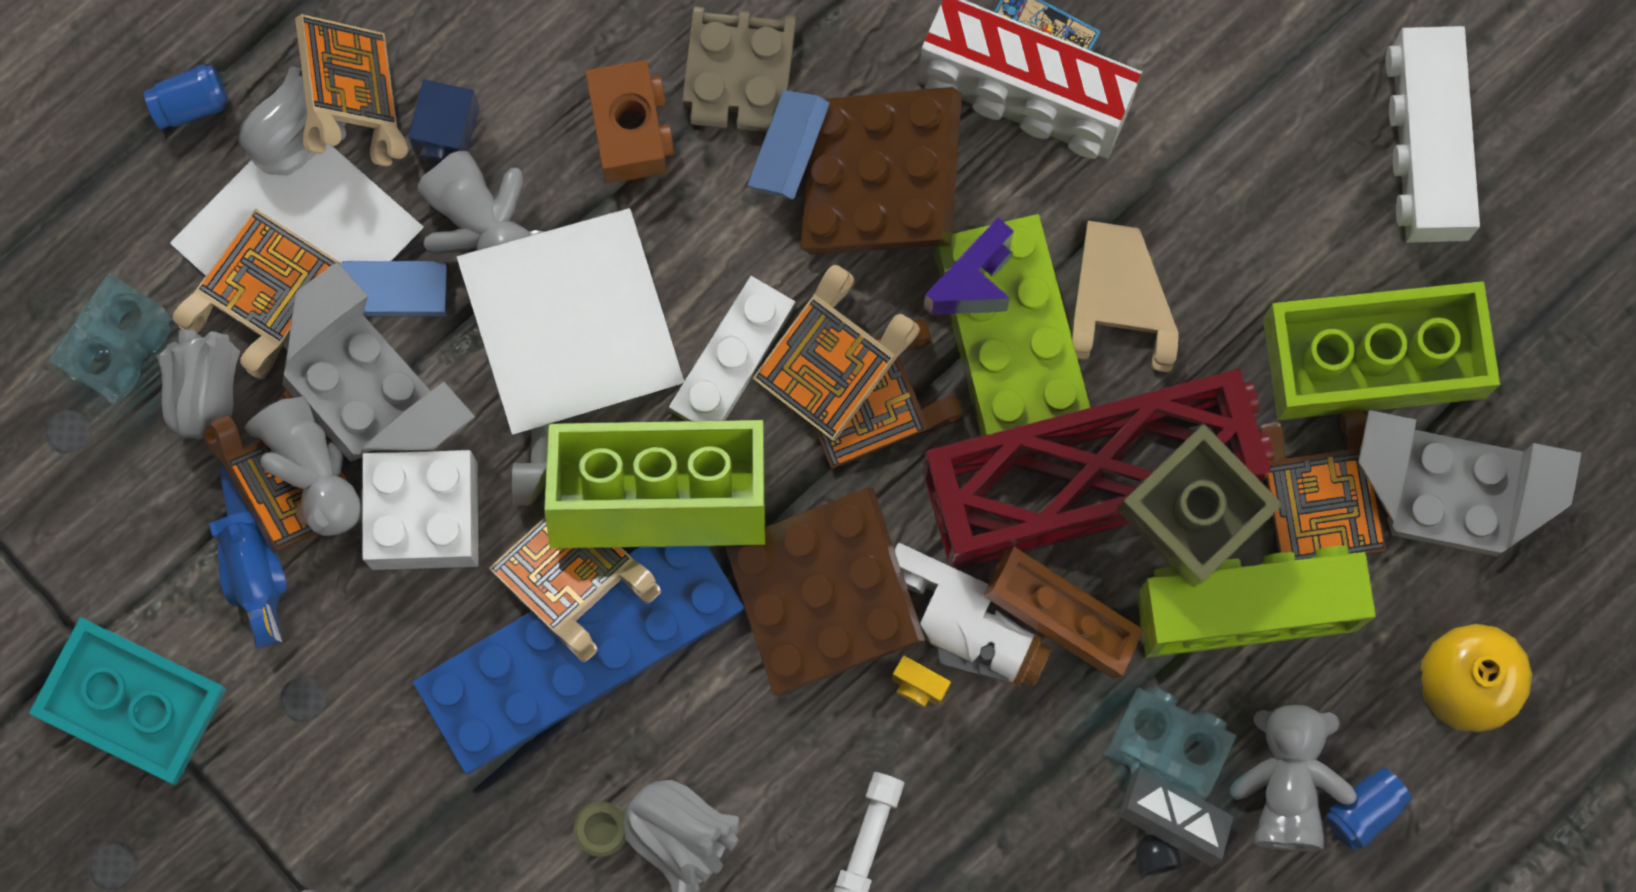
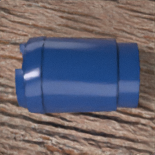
[143,64,228,130]
[1325,767,1412,850]

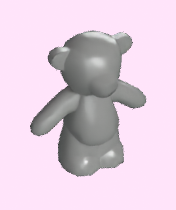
[417,151,543,253]
[245,396,363,536]
[1230,704,1357,851]

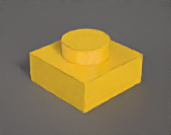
[892,655,951,708]

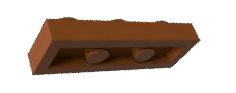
[983,547,1143,679]

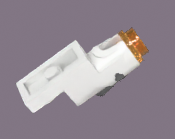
[895,542,1052,687]

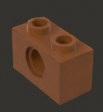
[585,60,675,184]

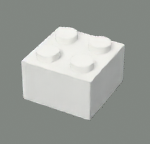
[363,450,479,570]

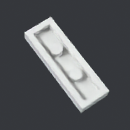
[669,276,796,421]

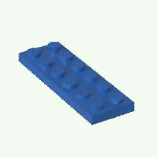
[412,546,745,776]

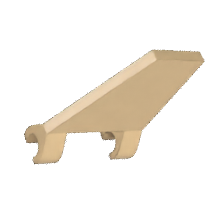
[1071,221,1179,373]

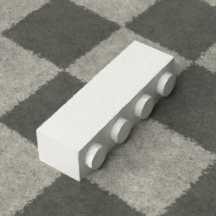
[1386,26,1480,243]

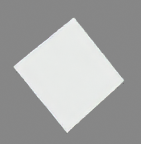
[170,145,424,350]
[457,208,684,435]

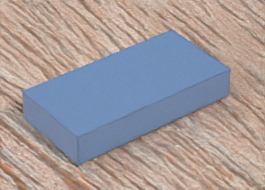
[747,90,830,199]
[342,261,449,317]

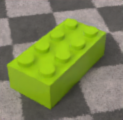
[934,214,1090,436]
[1263,281,1500,420]
[544,420,765,548]
[1136,546,1376,658]

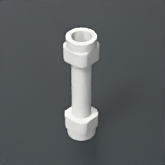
[834,772,905,892]

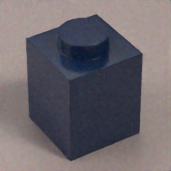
[408,79,480,165]

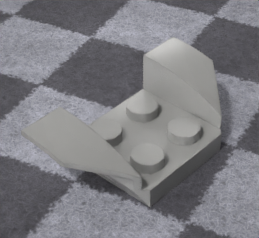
[282,262,475,462]
[1358,410,1581,556]

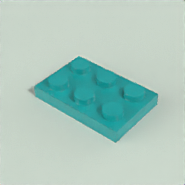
[29,617,227,786]

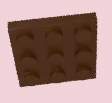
[801,87,962,254]
[725,487,925,695]

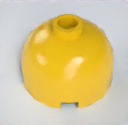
[1420,624,1532,732]

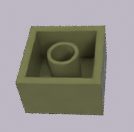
[1116,424,1283,588]

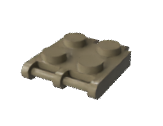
[682,6,796,132]

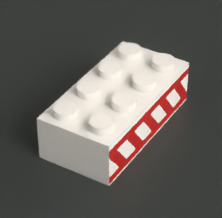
[918,0,1142,159]

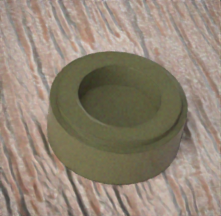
[574,802,627,857]

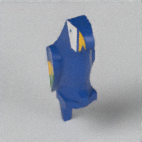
[209,465,287,650]

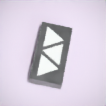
[1119,766,1234,867]

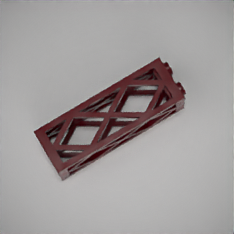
[922,368,1275,570]

